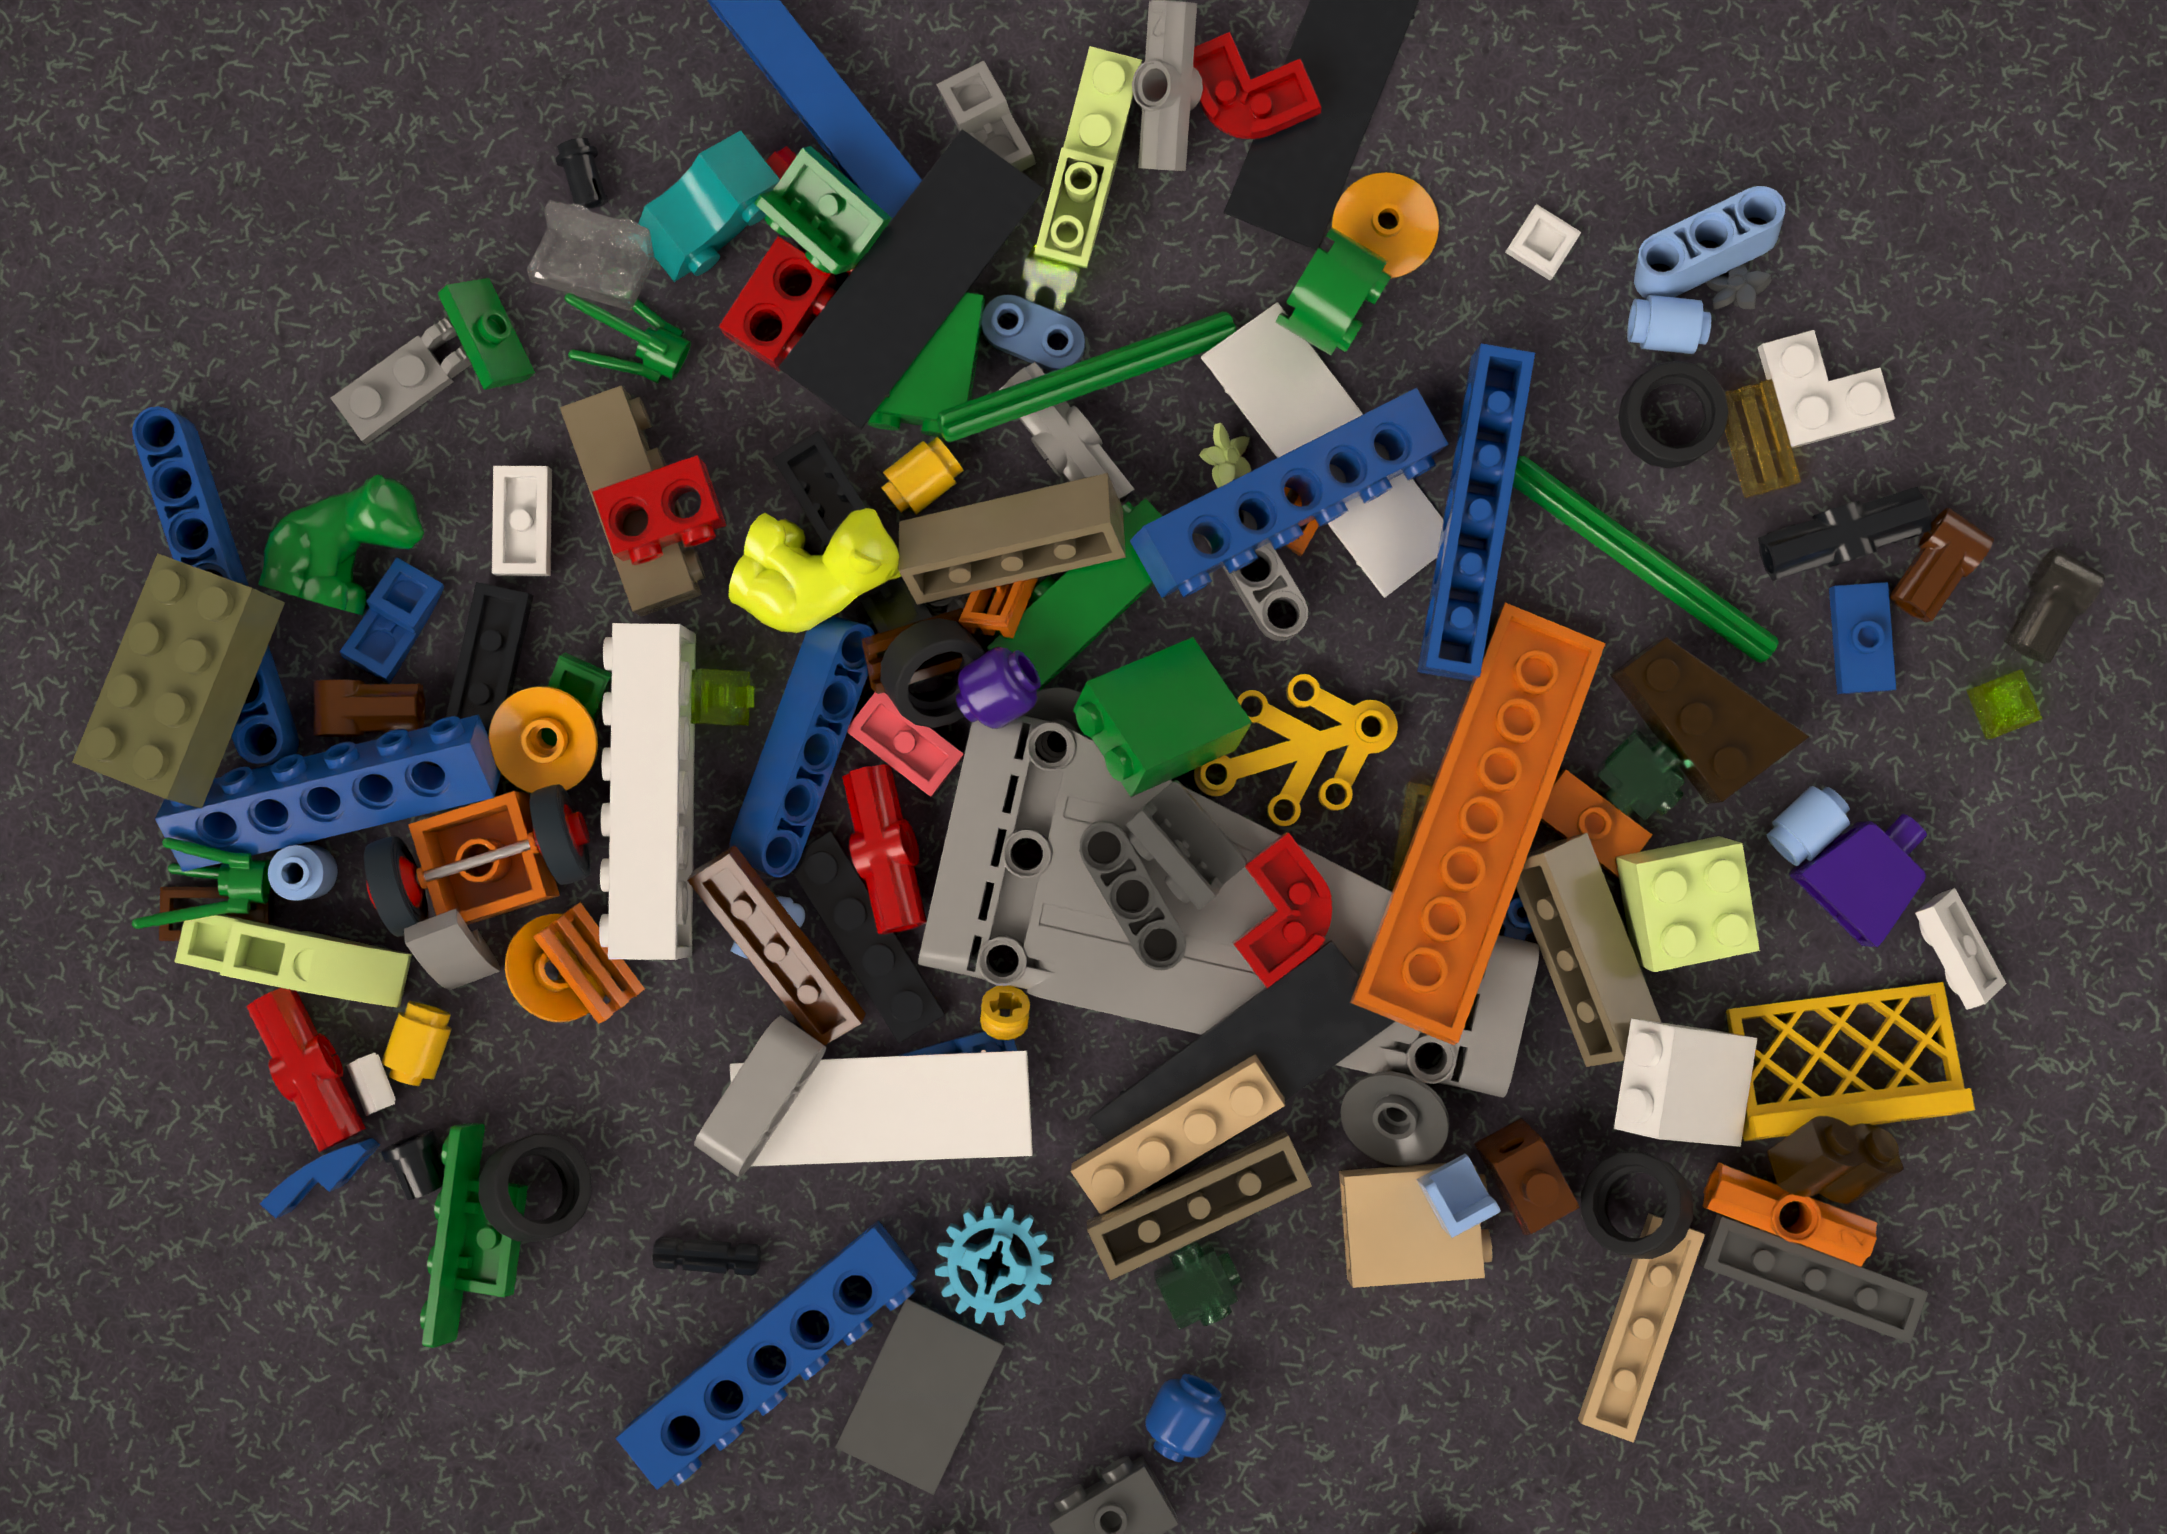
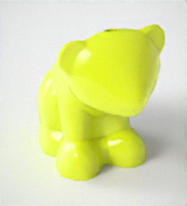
[728,508,901,633]

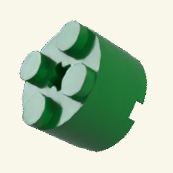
[1275,227,1391,356]

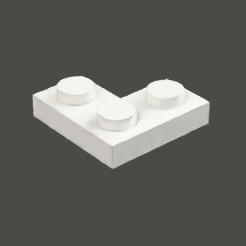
[1758,330,1895,450]

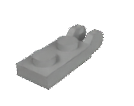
[331,317,471,444]

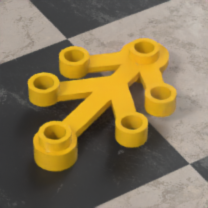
[1193,674,1398,827]

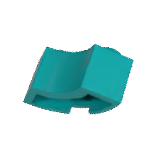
[635,130,780,282]

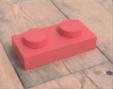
[847,692,964,797]

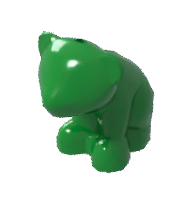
[258,475,424,616]

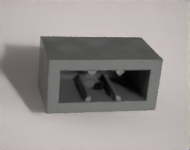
[1049,1455,1178,1534]

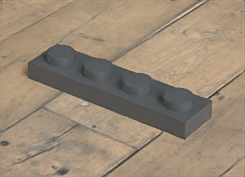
[1699,1214,1928,1344]

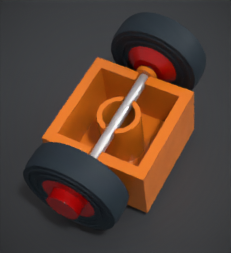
[364,784,591,937]

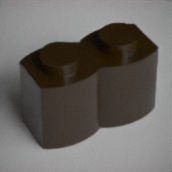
[1767,1116,1904,1204]

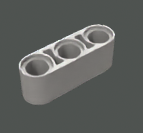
[1205,510,1308,641]
[694,1015,826,1177]

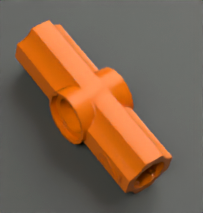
[1702,1163,1877,1267]

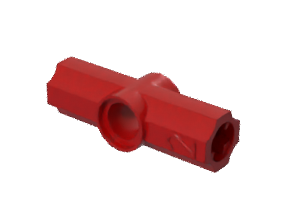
[842,764,927,935]
[246,988,366,1152]

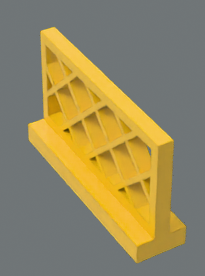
[1726,982,1975,1141]

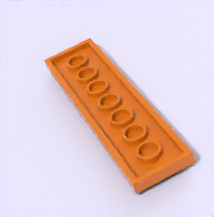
[1350,602,1606,1045]

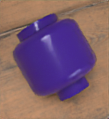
[956,647,1041,729]

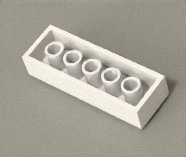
[599,623,696,960]

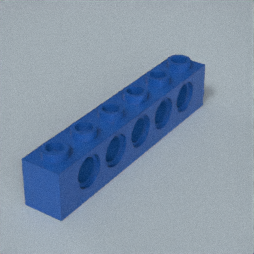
[1417,343,1535,681]
[1130,388,1448,598]
[155,715,501,872]
[616,1221,919,1490]

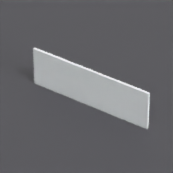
[1201,302,1443,598]
[730,1050,1033,1166]

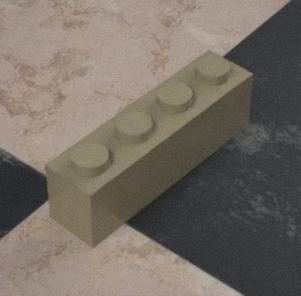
[560,385,705,617]
[899,473,1126,605]
[1516,833,1661,1067]
[1087,1129,1312,1281]

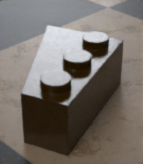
[1610,637,1810,804]

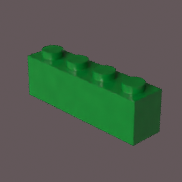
[986,498,1162,692]

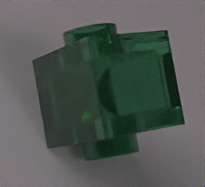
[1598,728,1685,820]
[1154,1241,1242,1330]

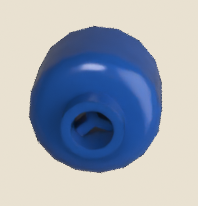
[1145,1374,1226,1462]

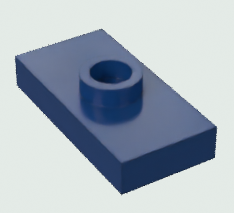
[1829,582,1896,694]

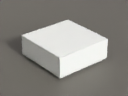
[1505,204,1581,280]
[346,1053,396,1116]

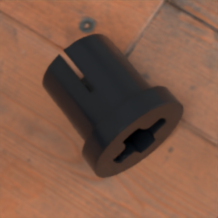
[381,1129,444,1200]

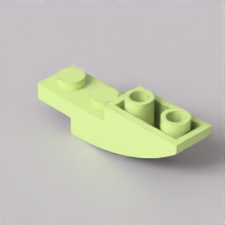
[1034,46,1142,268]
[175,914,412,1008]

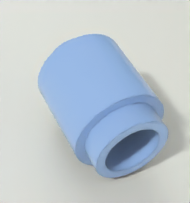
[1627,295,1711,354]
[1767,786,1850,866]
[268,845,338,900]

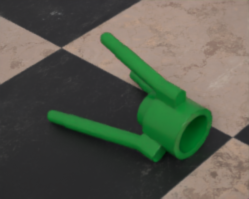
[564,286,691,384]
[132,837,271,929]

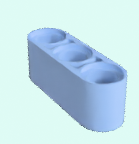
[1634,186,1786,299]

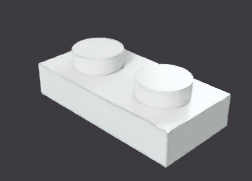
[492,466,552,576]
[1915,888,2006,1010]

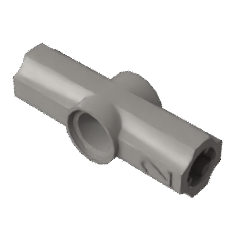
[1132,0,1203,171]
[999,362,1135,503]

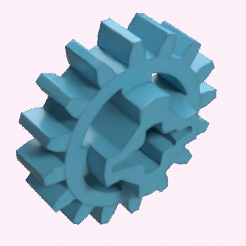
[935,1203,1054,1325]

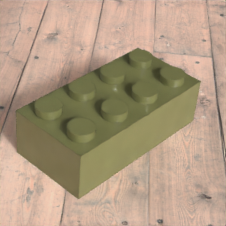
[72,553,285,809]

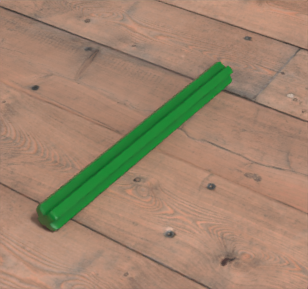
[937,311,1237,442]
[1513,456,1779,663]

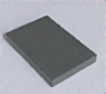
[835,1297,1005,1495]

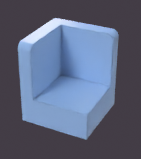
[1416,1154,1501,1238]

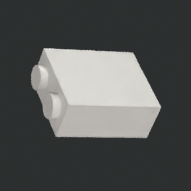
[1614,1019,1757,1147]

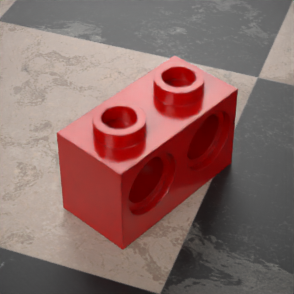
[718,236,837,371]
[592,455,727,565]

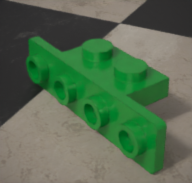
[420,1123,528,1348]

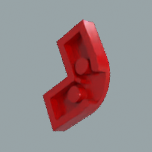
[1193,32,1321,139]
[1232,832,1332,988]

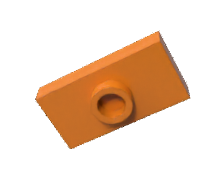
[1540,769,1652,878]

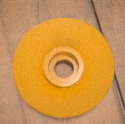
[1332,172,1439,279]
[489,686,598,793]
[505,914,611,1022]

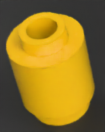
[881,437,964,515]
[381,1001,452,1086]

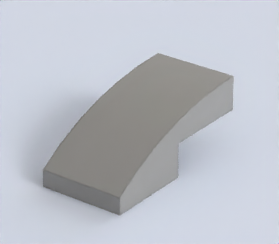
[936,60,1036,171]
[404,909,500,990]

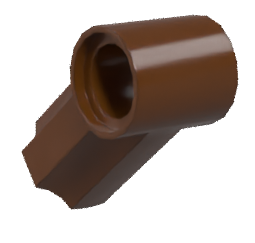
[1889,507,1994,623]
[314,680,426,737]

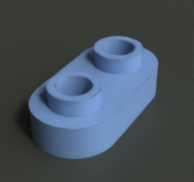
[982,295,1085,371]

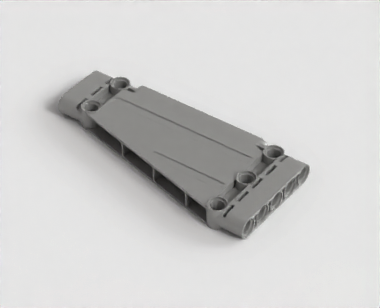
[918,715,1539,1098]

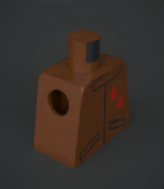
[1474,1118,1580,1235]

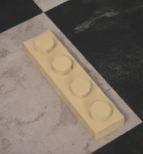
[1071,1054,1285,1215]
[1578,1213,1705,1443]

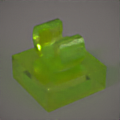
[1021,244,1083,311]
[691,668,755,726]
[1966,669,2042,740]

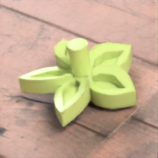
[1199,423,1251,488]

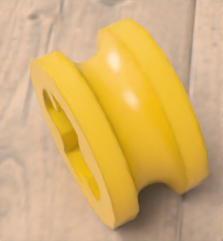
[980,985,1030,1040]

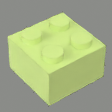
[1615,836,1760,972]

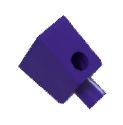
[1788,814,1927,947]

